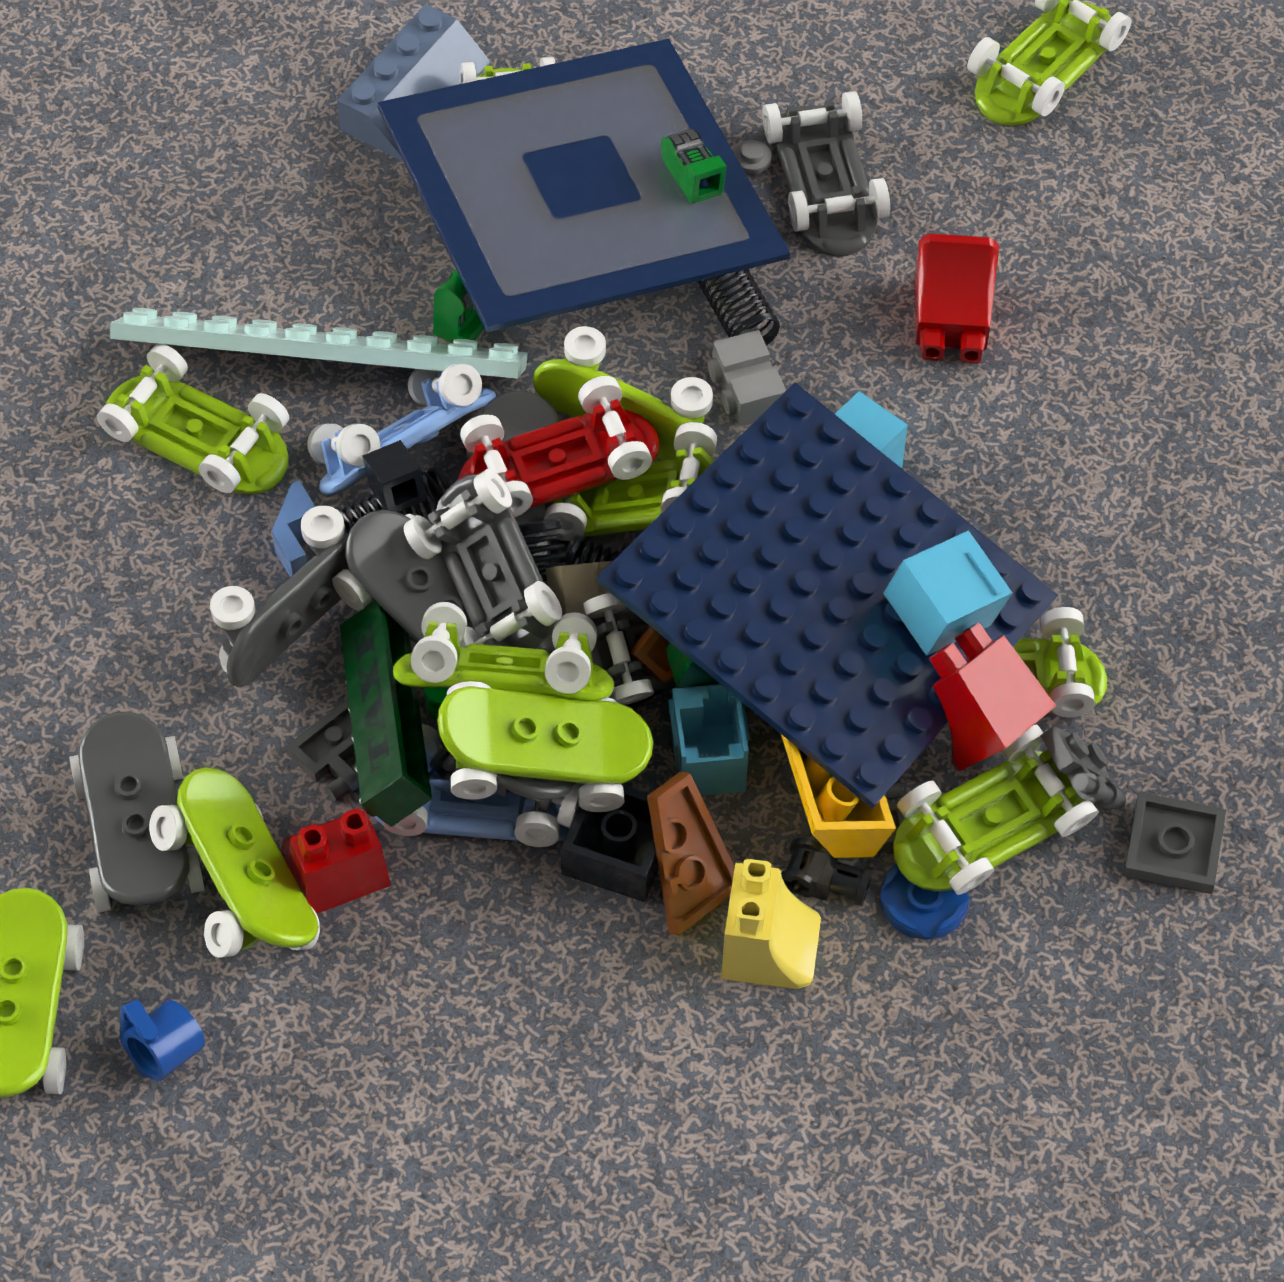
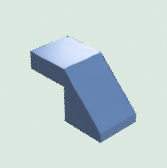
[272,480,315,577]

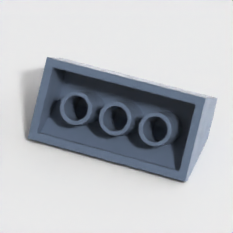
[337,4,490,161]

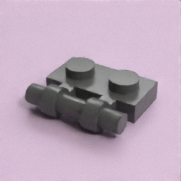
[286,698,359,801]
[1040,726,1126,810]

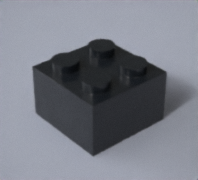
[561,784,659,902]

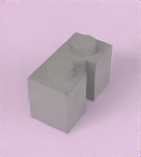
[707,330,786,427]

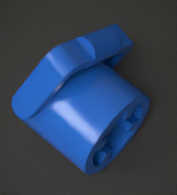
[120,999,205,1081]

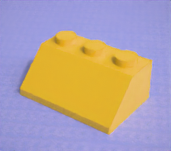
[781,734,896,858]

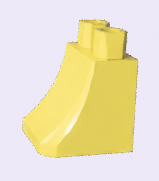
[721,859,821,989]

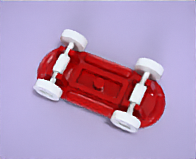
[458,376,660,517]

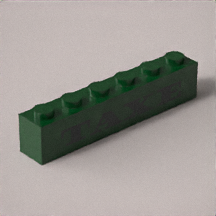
[340,600,432,827]

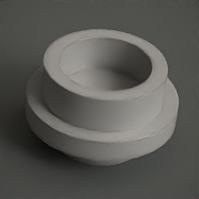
[733,140,772,175]

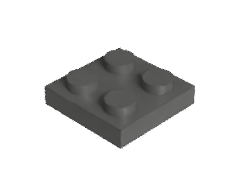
[1123,792,1227,894]

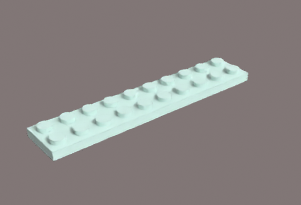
[110,308,528,379]

